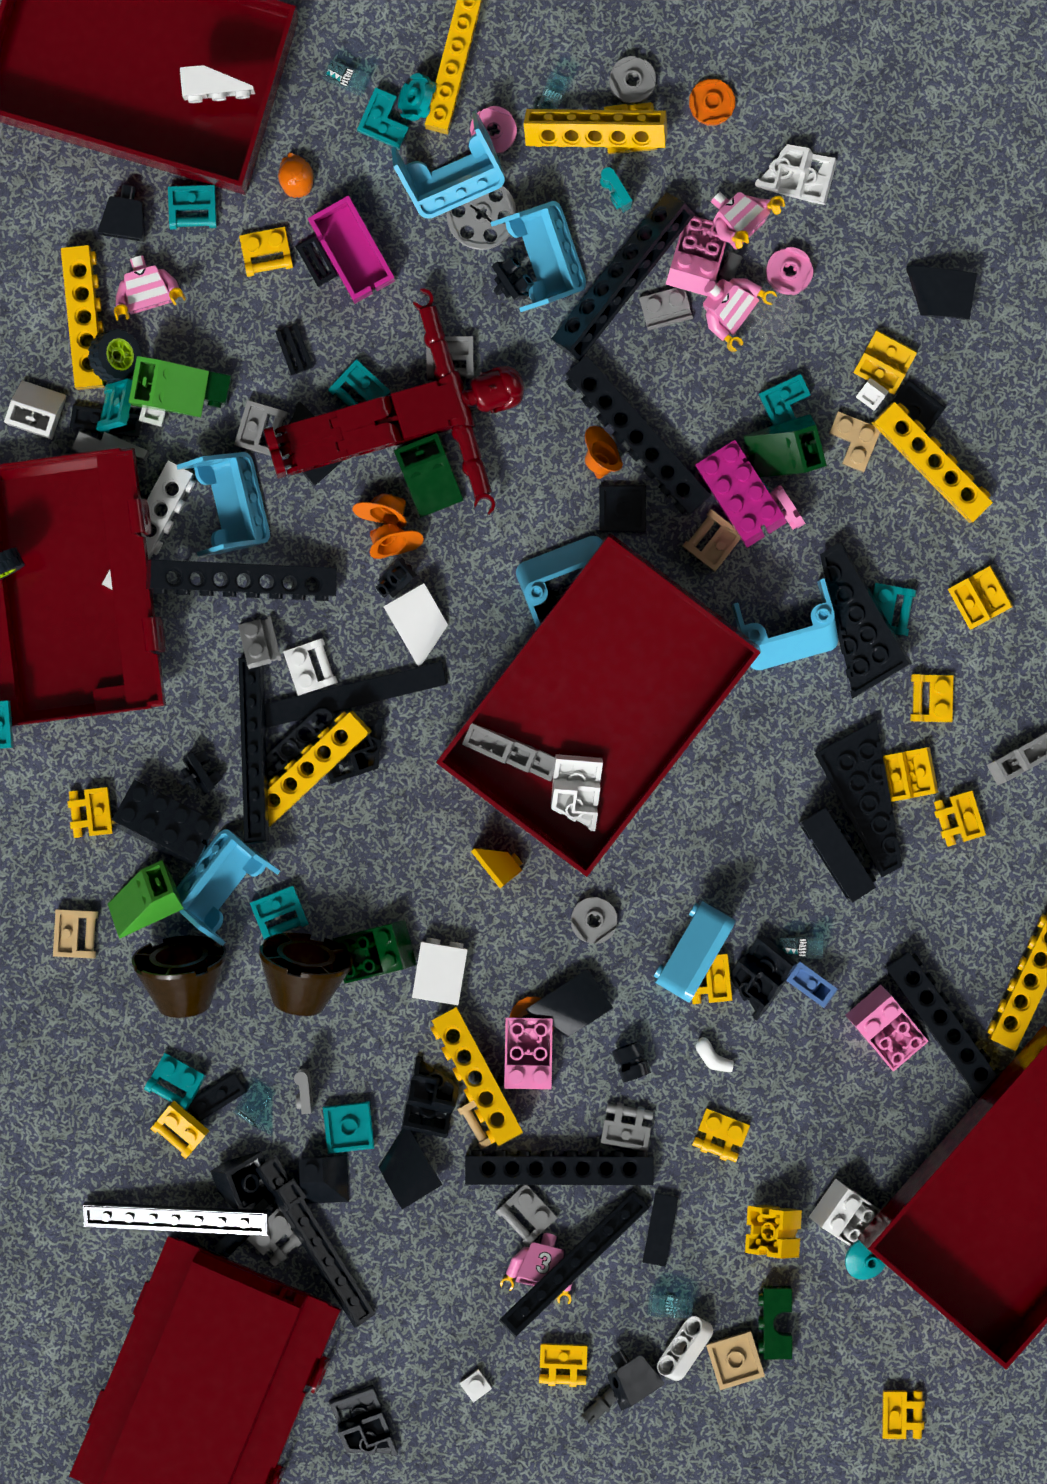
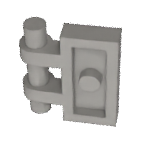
[601,1102,654,1151]
[247,1207,302,1267]

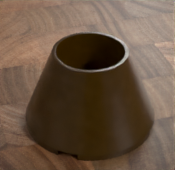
[259,933,353,1016]
[132,935,227,1018]

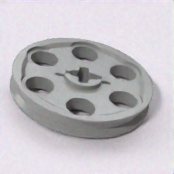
[446,185,516,250]

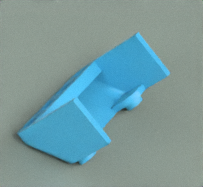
[391,111,505,218]
[490,201,586,312]
[176,452,270,557]
[516,536,603,628]
[732,578,838,670]
[177,829,280,946]
[654,900,736,1003]

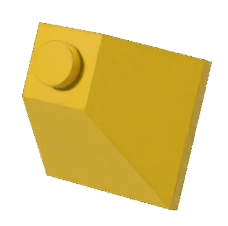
[471,848,523,888]

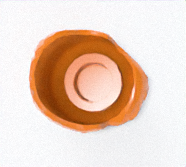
[278,152,314,198]

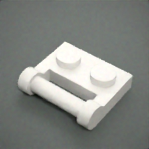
[283,638,338,696]

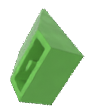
[129,356,209,418]
[108,860,184,938]

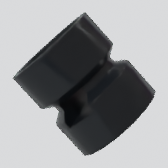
[612,1041,651,1083]

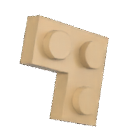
[829,411,880,473]

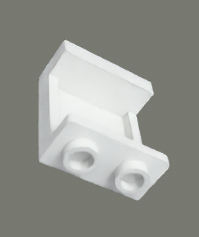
[412,938,468,1005]

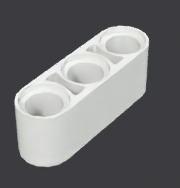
[657,1316,713,1381]

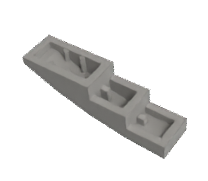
[462,723,555,781]

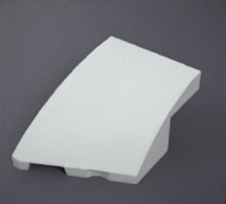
[755,144,837,205]
[384,583,448,667]
[551,754,603,831]

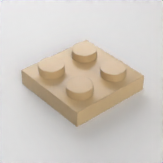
[706,1330,765,1390]

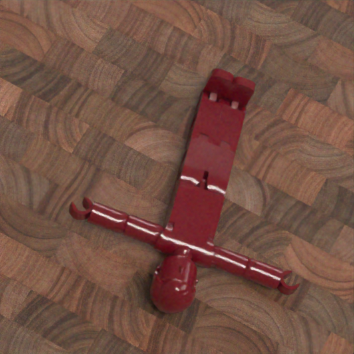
[263,288,525,516]

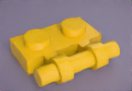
[67,787,114,838]
[934,790,986,847]
[692,954,732,1004]
[692,1108,750,1162]
[539,1343,587,1387]
[882,1390,925,1439]

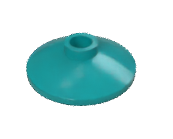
[845,1240,886,1280]

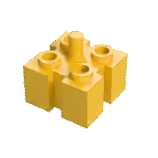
[745,1205,802,1259]

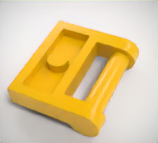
[239,227,293,277]
[910,674,953,722]
[150,1101,209,1159]

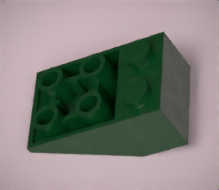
[743,414,827,477]
[393,433,464,518]
[333,920,417,984]

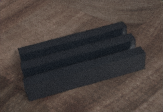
[295,235,338,287]
[275,323,313,376]

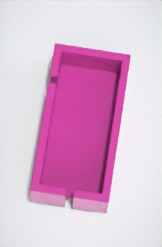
[308,195,395,304]
[695,440,787,548]

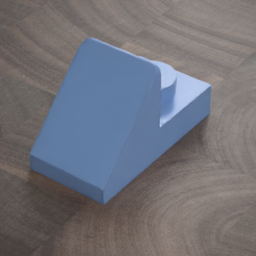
[786,962,838,1008]

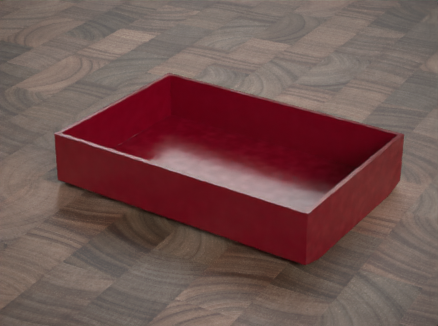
[0,0,299,195]
[436,533,761,877]
[857,1025,1047,1370]

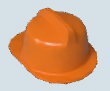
[585,426,623,479]
[352,494,407,528]
[370,523,424,559]

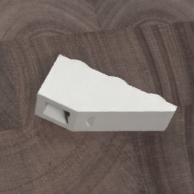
[180,65,255,103]

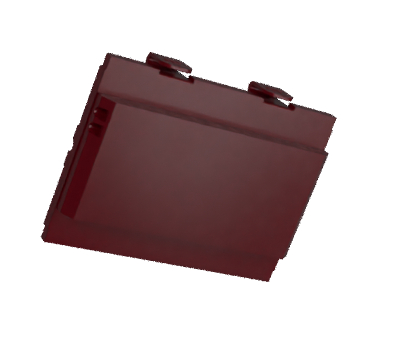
[0,448,166,727]
[69,1236,342,1484]

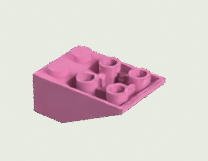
[666,216,726,296]
[845,985,929,1072]
[504,1018,553,1089]

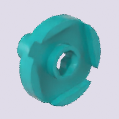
[398,73,436,121]

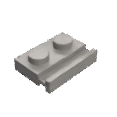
[639,288,693,331]
[238,616,282,669]

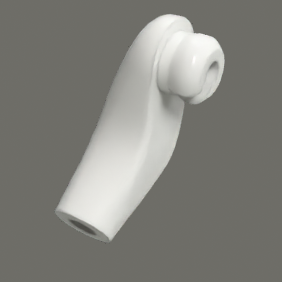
[696,1037,734,1072]

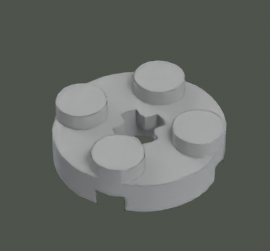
[609,56,656,104]
[571,897,617,944]

